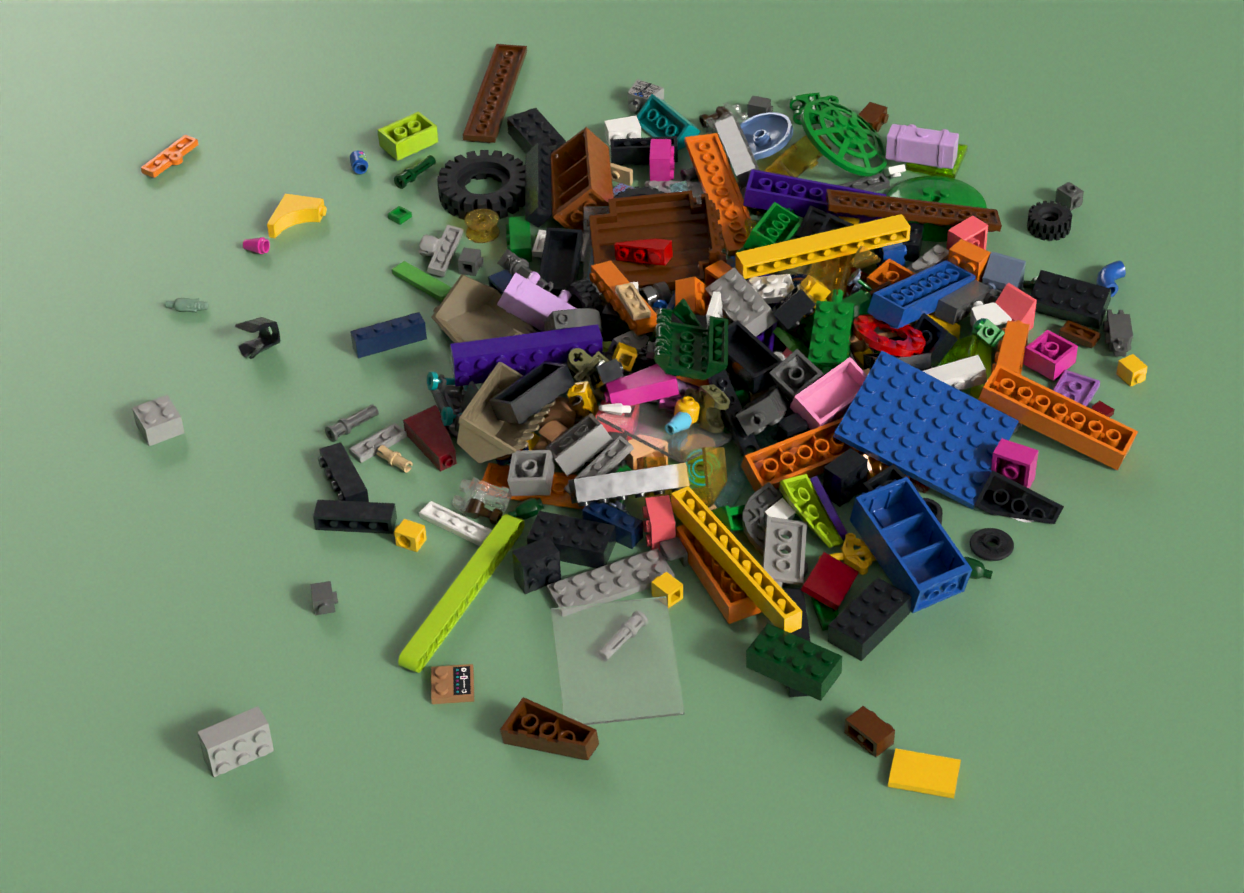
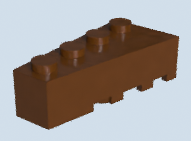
[500,697,599,760]

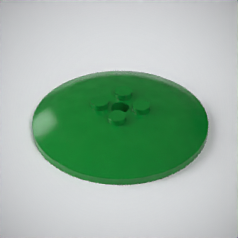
[886,176,987,242]

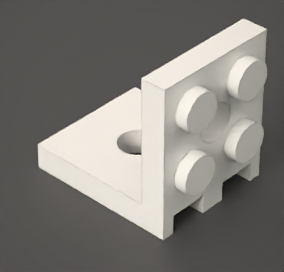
[748,274,794,304]

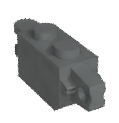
[1103,309,1133,357]

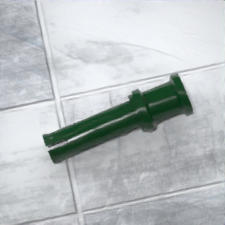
[394,155,436,189]

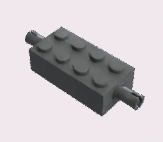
[736,387,790,436]

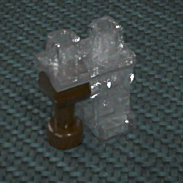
[699,102,748,138]
[451,477,512,525]

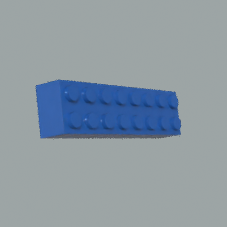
[867,260,976,329]

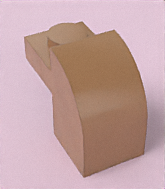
[538,397,576,428]
[533,421,569,450]

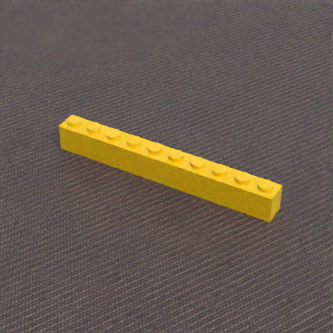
[735,214,910,279]
[671,486,802,633]

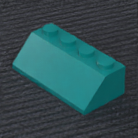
[637,94,701,150]

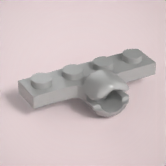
[419,225,464,277]

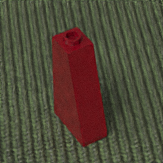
[403,405,457,472]

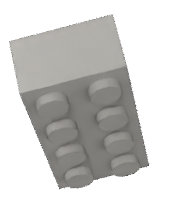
[705,267,777,336]

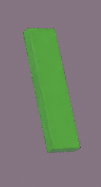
[392,261,452,302]

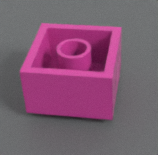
[650,139,675,181]
[1023,330,1078,381]
[991,439,1039,488]

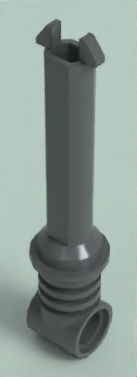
[497,249,553,292]

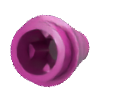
[243,237,270,254]

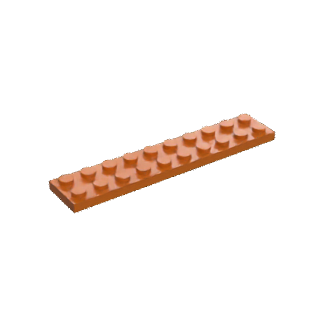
[684,133,754,256]

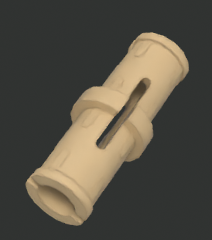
[377,445,413,473]

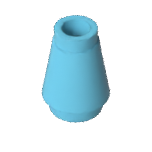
[665,412,692,435]

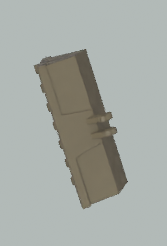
[457,362,559,463]

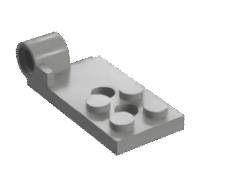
[763,516,807,588]

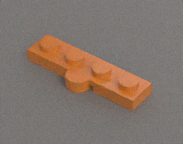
[141,134,198,178]

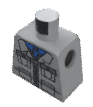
[628,79,664,112]

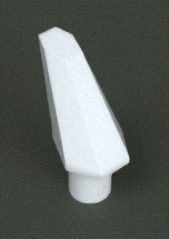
[599,403,631,416]

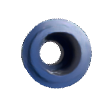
[349,150,368,174]

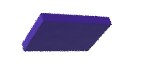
[810,476,848,541]

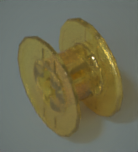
[465,209,500,243]

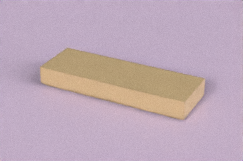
[615,283,651,321]

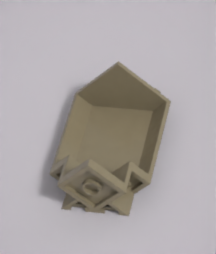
[431,274,537,343]

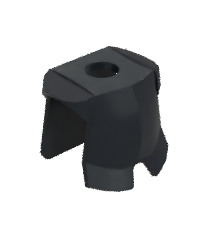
[235,317,280,359]

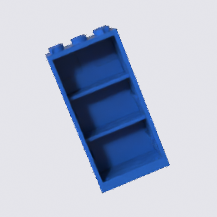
[850,477,972,613]

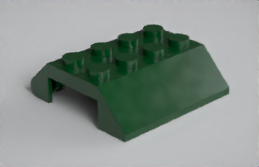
[654,308,728,380]

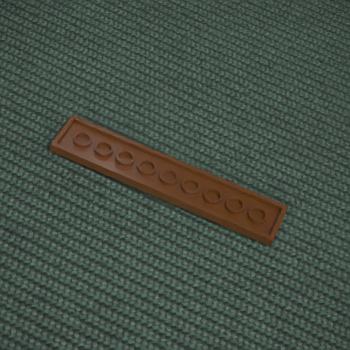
[463,44,527,143]
[826,189,1002,232]

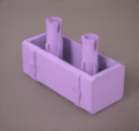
[886,124,959,169]
[497,271,577,332]

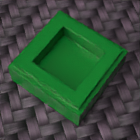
[388,206,412,225]

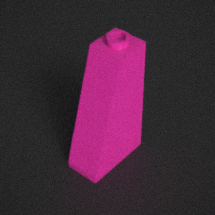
[604,364,679,406]

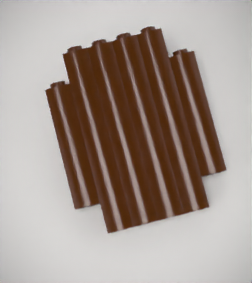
[589,190,727,290]

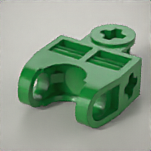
[789,93,839,125]

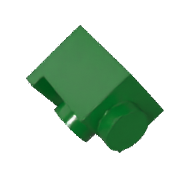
[971,318,1005,347]

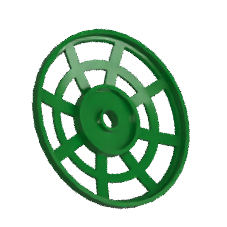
[801,99,888,177]

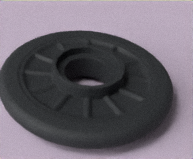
[970,528,1014,561]

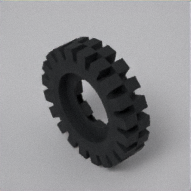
[437,150,525,222]

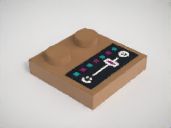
[431,664,475,704]

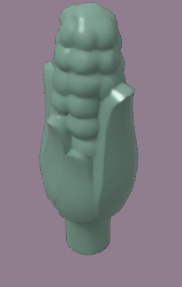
[166,298,209,313]

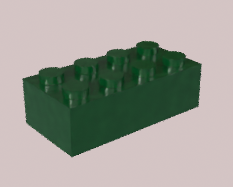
[746,623,843,701]

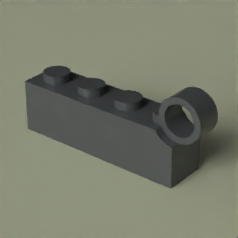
[934,280,1002,325]

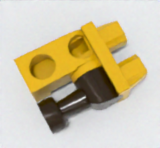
[567,381,599,425]

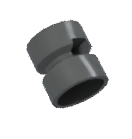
[639,281,672,307]

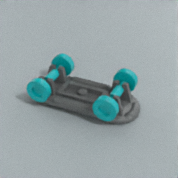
[427,372,468,438]

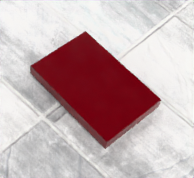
[801,552,859,611]

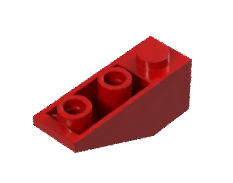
[614,238,673,266]

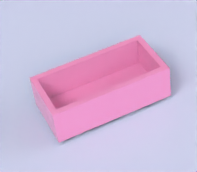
[790,357,867,430]

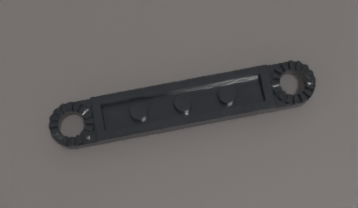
[708,370,760,459]

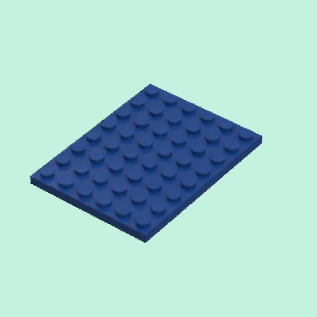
[833,351,1019,510]

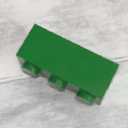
[506,216,532,262]

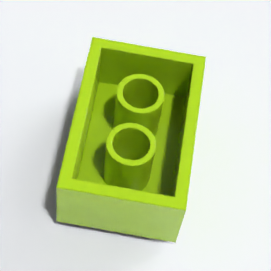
[378,111,438,161]

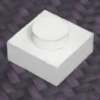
[883,164,906,178]

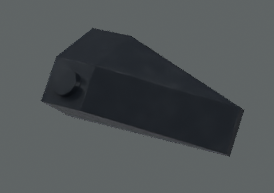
[974,470,1064,524]

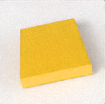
[888,748,961,799]

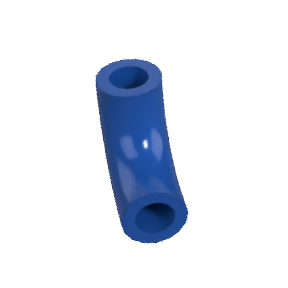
[1096,260,1126,297]

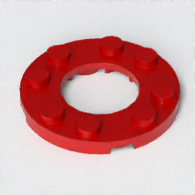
[852,314,926,357]

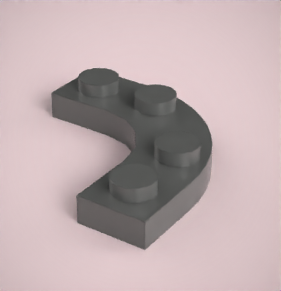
[742,482,782,556]

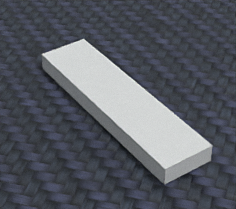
[419,501,492,546]

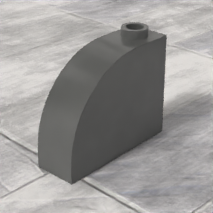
[544,308,602,332]

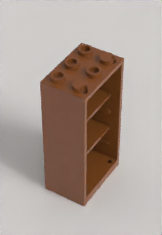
[551,127,614,232]

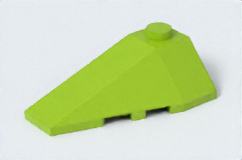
[779,474,844,548]

